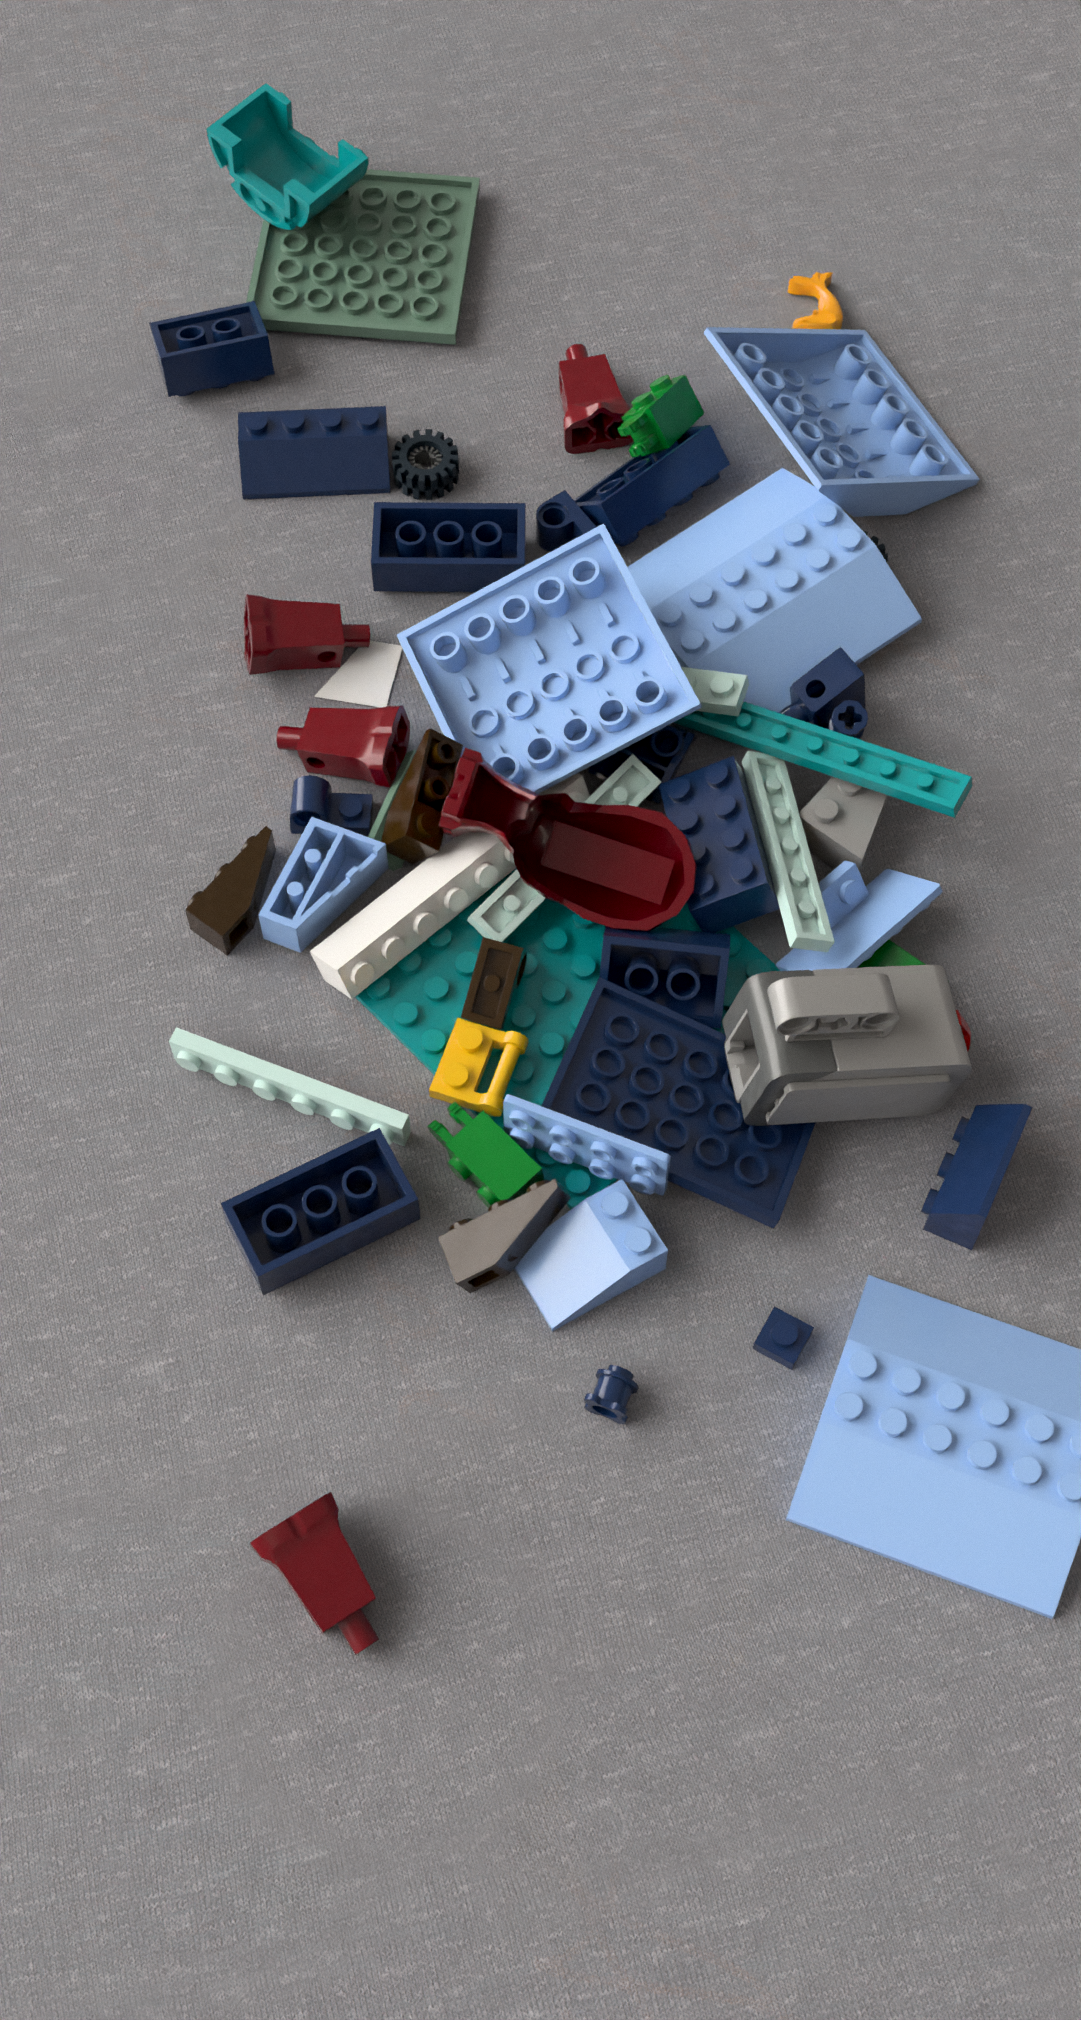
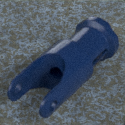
[827,700,868,740]

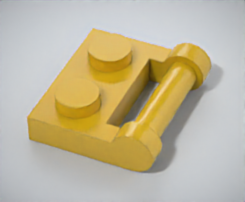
[429,1017,529,1117]

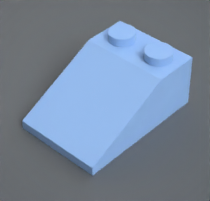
[514,1179,668,1331]

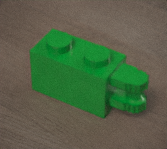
[618,374,704,457]
[427,1102,545,1208]

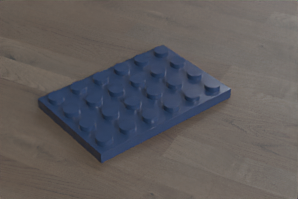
[541,977,816,1229]

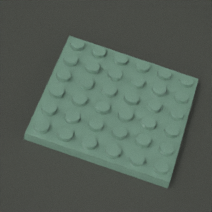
[246,169,480,345]

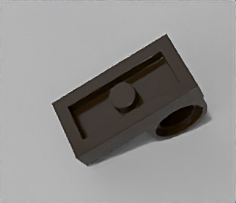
[461,937,527,1030]

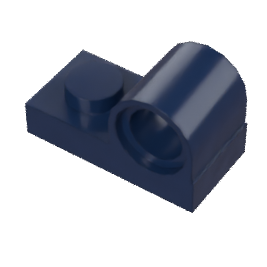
[536,490,596,552]
[289,775,373,837]

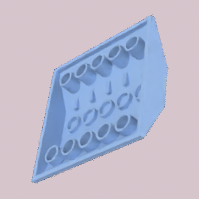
[704,327,980,517]
[627,468,922,745]
[397,524,702,794]
[786,1275,1081,1619]

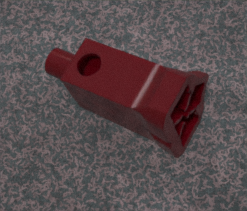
[559,344,633,454]
[244,594,370,675]
[276,705,410,788]
[250,1492,379,1655]

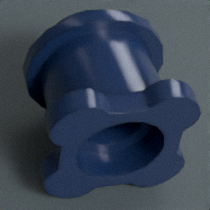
[584,1365,639,1424]

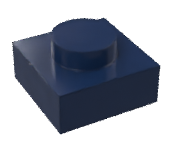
[753,1306,814,1370]

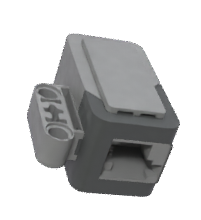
[722,965,972,1126]

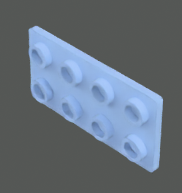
[776,860,943,971]
[503,1094,671,1196]

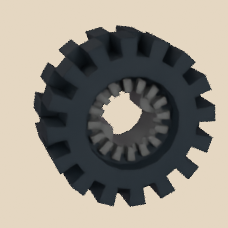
[392,429,459,500]

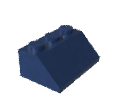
[149,301,275,397]
[599,926,730,1029]
[921,1104,1033,1250]

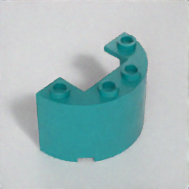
[207,83,368,230]

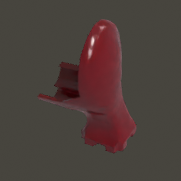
[439,748,697,931]

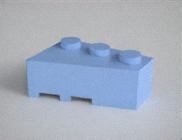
[258,817,389,953]

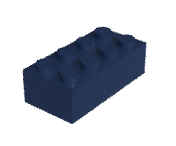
[371,502,526,592]
[659,755,780,933]
[220,1128,421,1295]

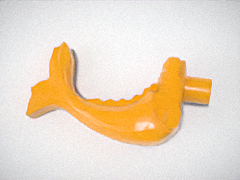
[788,272,843,329]

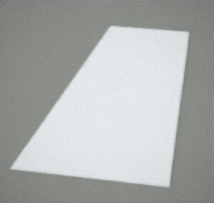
[314,641,402,708]

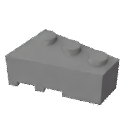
[799,737,890,874]

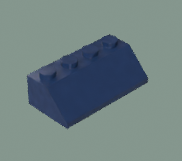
[238,406,390,500]
[574,425,730,547]

